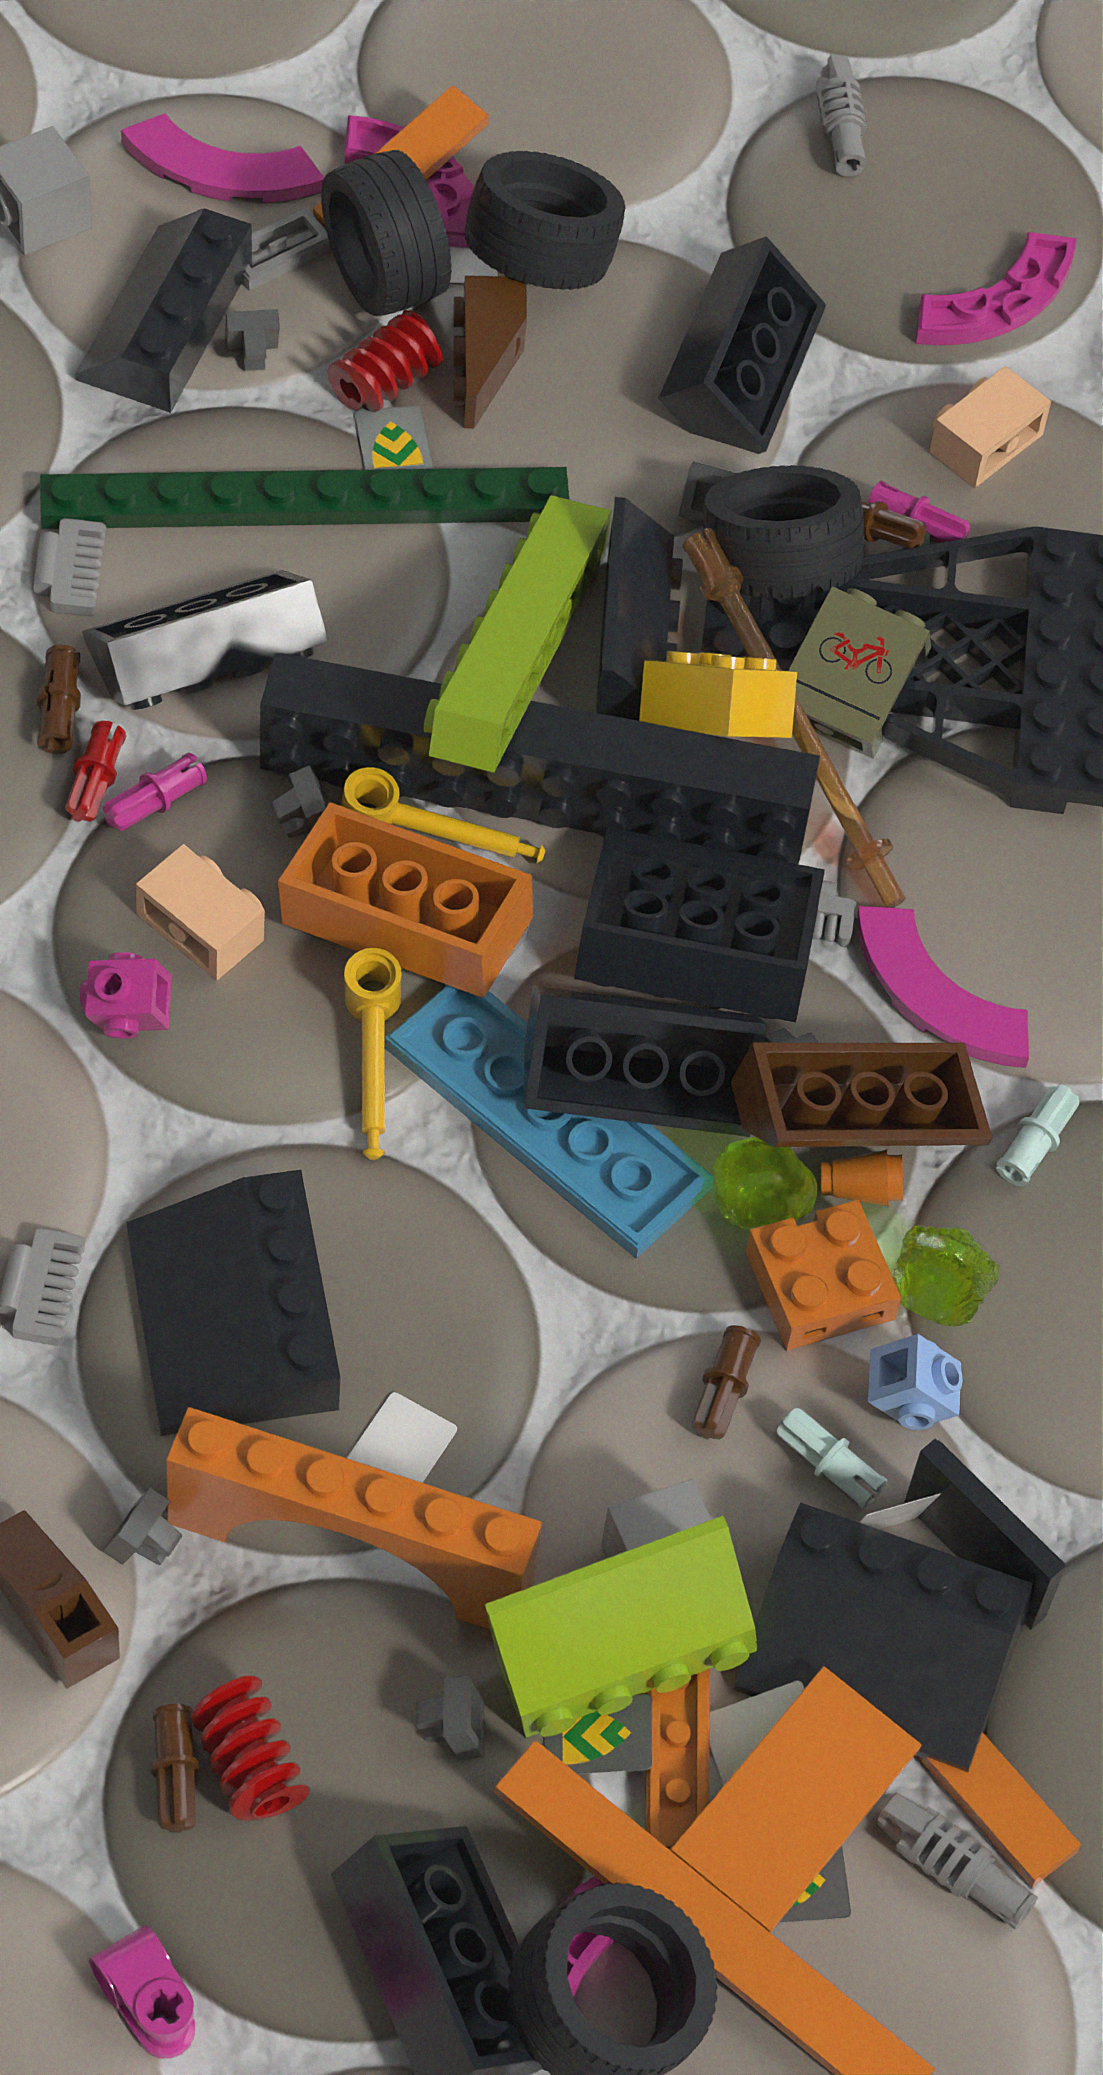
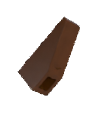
[453,275,527,429]
[0,1510,120,1689]

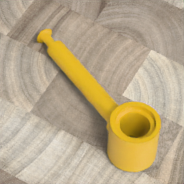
[340,767,545,864]
[344,948,402,1160]

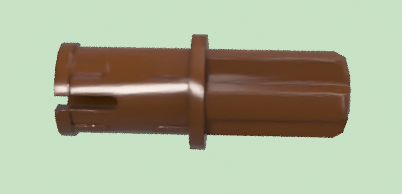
[861,500,927,548]
[692,1325,761,1440]
[150,1704,200,1833]

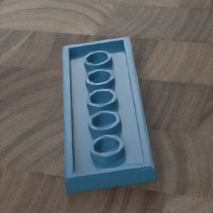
[385,984,715,1259]

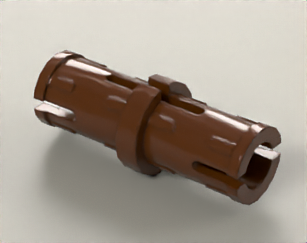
[37,644,81,754]

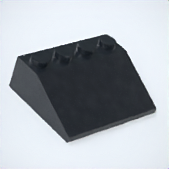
[574,827,825,1023]
[126,1169,341,1436]
[734,1502,1033,1772]

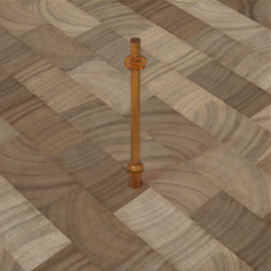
[682,529,906,908]

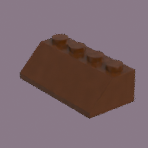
[731,1043,993,1147]

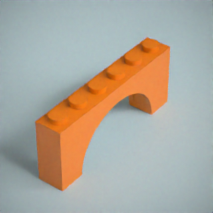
[166,1407,542,1629]

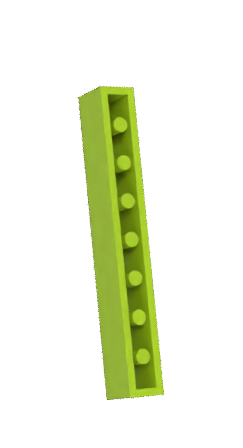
[424,495,612,772]

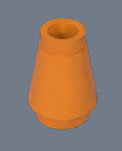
[821,1149,904,1207]

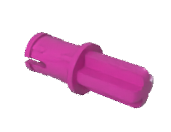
[868,480,971,543]
[102,753,207,831]

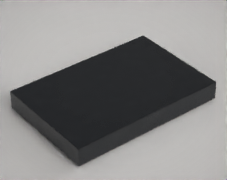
[904,1438,1066,1630]

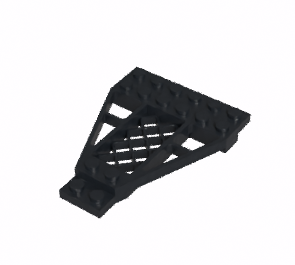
[701,526,1103,814]

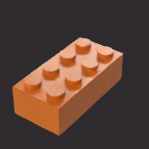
[278,802,533,998]

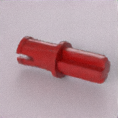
[65,720,126,822]

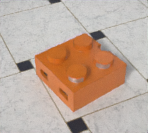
[745,1199,901,1351]

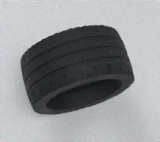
[321,150,452,316]
[464,151,625,290]
[703,465,864,598]
[508,1883,718,2075]

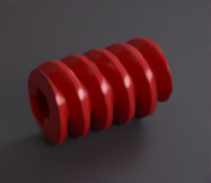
[327,310,443,413]
[191,1676,309,1821]

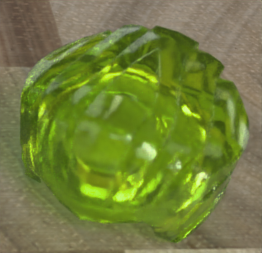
[713,1137,817,1231]
[893,1226,1000,1327]

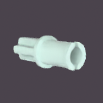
[996,1084,1079,1186]
[776,1408,888,1510]

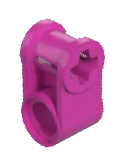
[89,1925,195,2059]

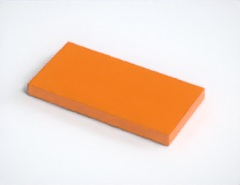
[670,1666,922,1933]

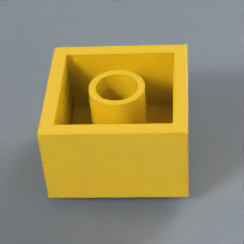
[639,651,797,738]

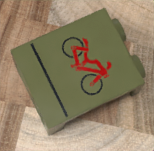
[788,586,931,759]

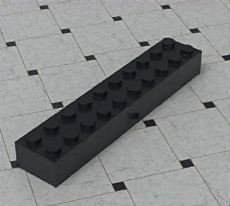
[259,652,820,864]

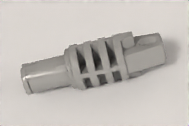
[816,54,867,177]
[877,1793,1038,1930]

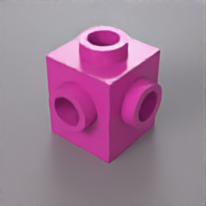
[80,952,172,1039]

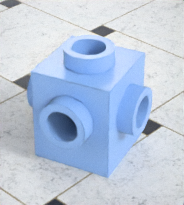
[868,1334,963,1430]

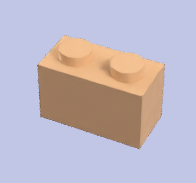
[929,365,1051,488]
[136,844,265,981]

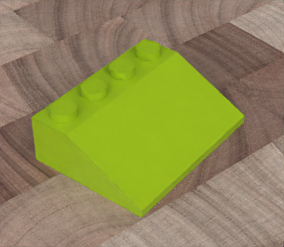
[485,1515,757,1738]

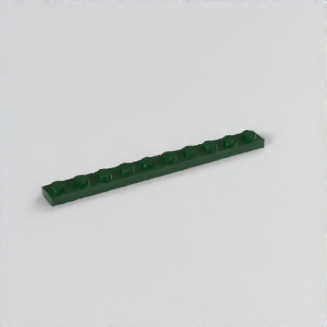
[40,467,570,529]

